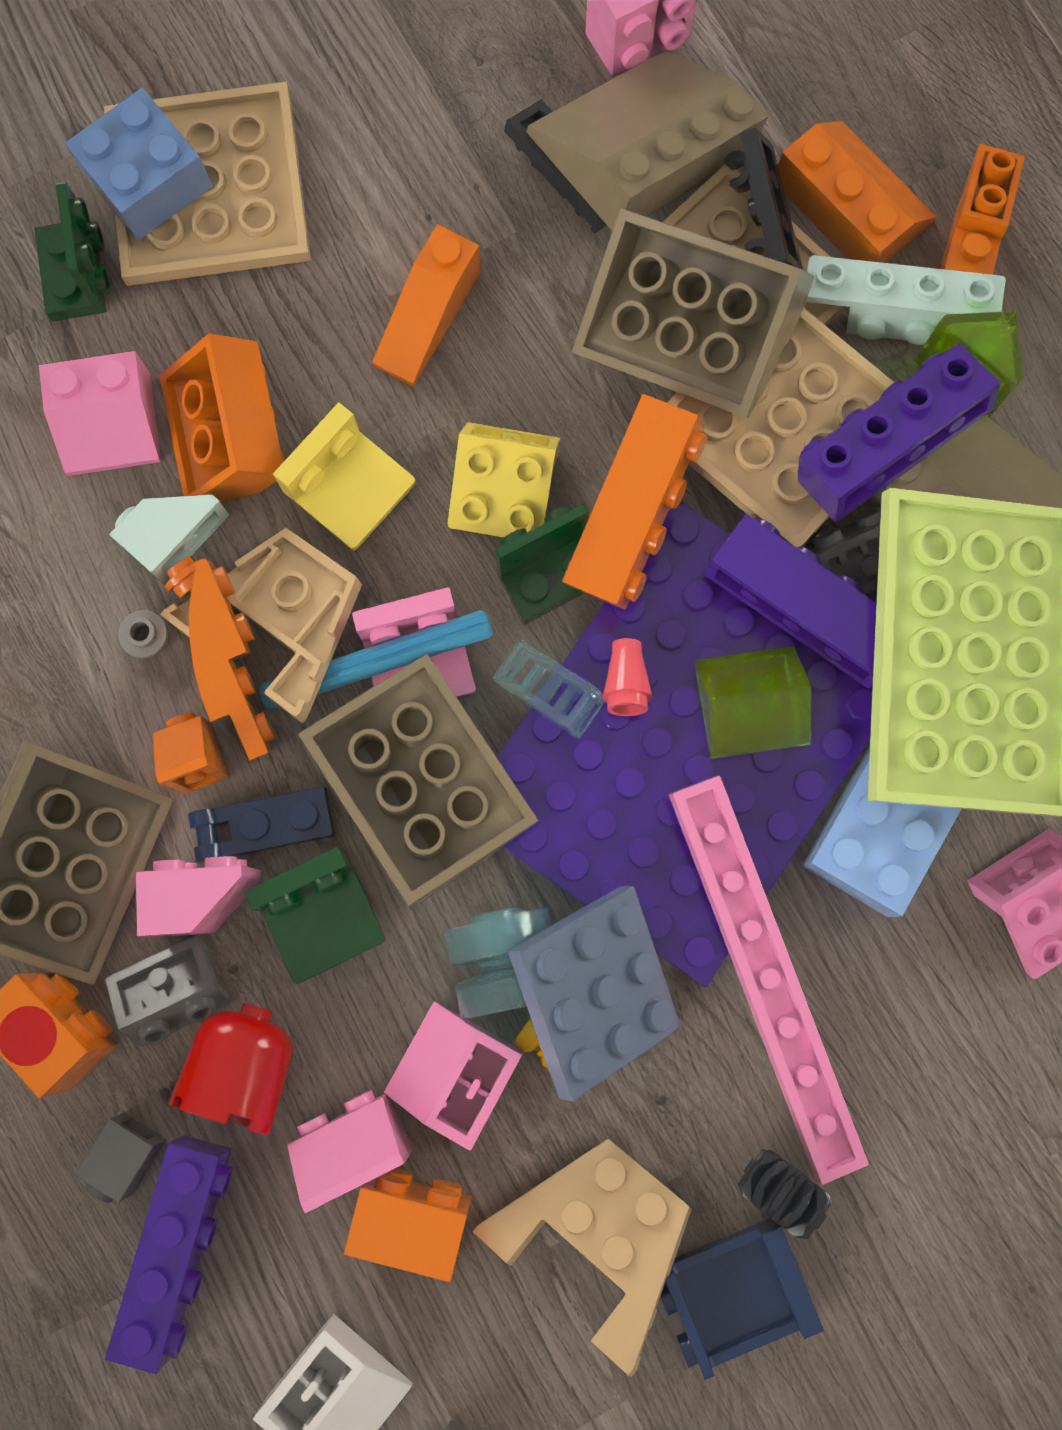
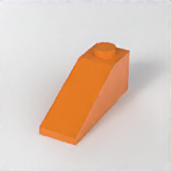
[372,224,482,387]

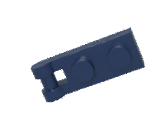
[188,786,335,863]

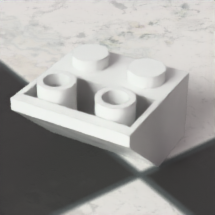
[253,1313,413,1430]

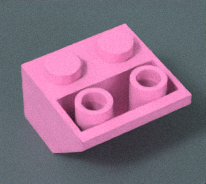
[586,0,696,77]
[136,856,262,937]
[384,1001,523,1151]

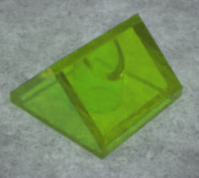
[914,311,1024,418]
[695,646,811,759]

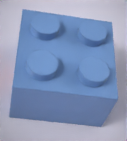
[65,87,213,241]

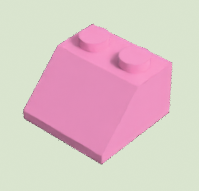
[39,351,161,476]
[287,1090,414,1213]

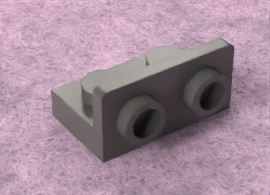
[804,506,881,595]
[105,934,231,1047]

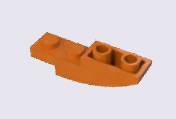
[939,143,1025,325]
[189,559,276,761]

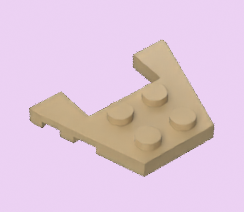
[160,528,362,724]
[473,1139,692,1377]

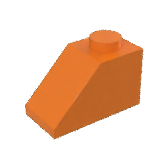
[153,713,230,794]

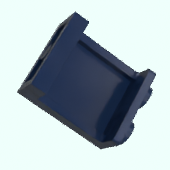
[660,1218,824,1380]

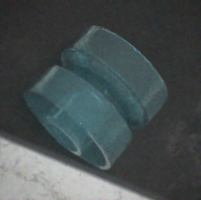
[443,906,552,1019]

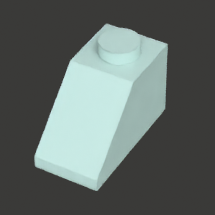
[109,495,229,584]

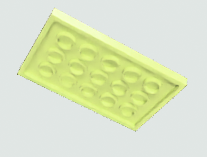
[867,488,1062,817]

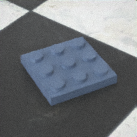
[508,886,681,1101]

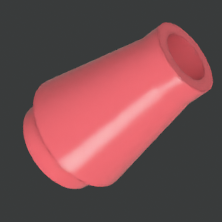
[602,638,653,716]

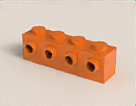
[562,394,707,610]

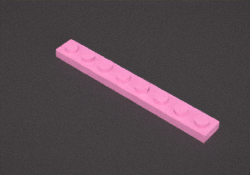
[668,776,869,1185]

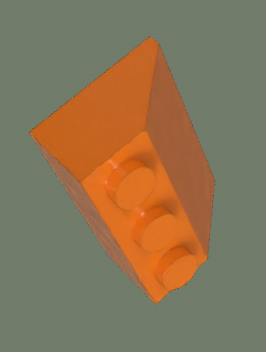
[778,121,937,263]
[159,333,284,502]

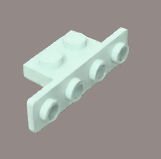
[806,255,1006,345]

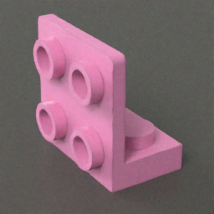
[352,587,476,698]
[967,828,1062,979]

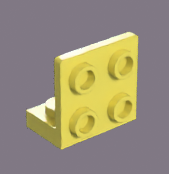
[273,402,416,550]
[448,422,561,537]

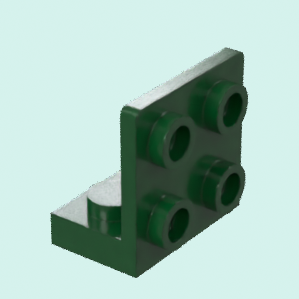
[34,181,111,322]
[495,504,589,625]
[244,847,386,984]

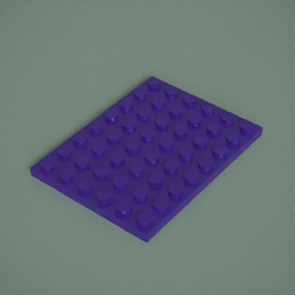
[497,502,873,987]

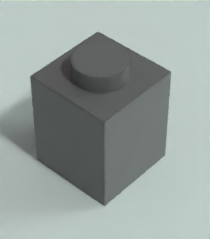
[74,1113,166,1203]

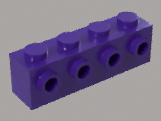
[798,343,1001,522]
[705,514,877,689]
[104,1135,233,1374]

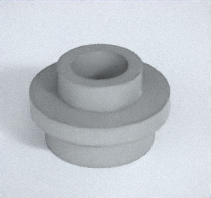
[118,610,168,659]

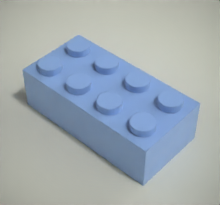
[801,744,961,917]

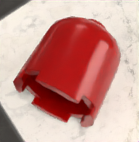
[168,1003,293,1135]

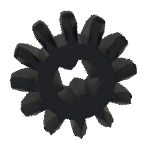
[738,1149,832,1239]

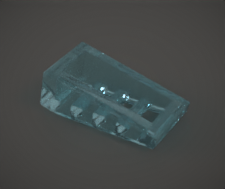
[492,639,605,739]

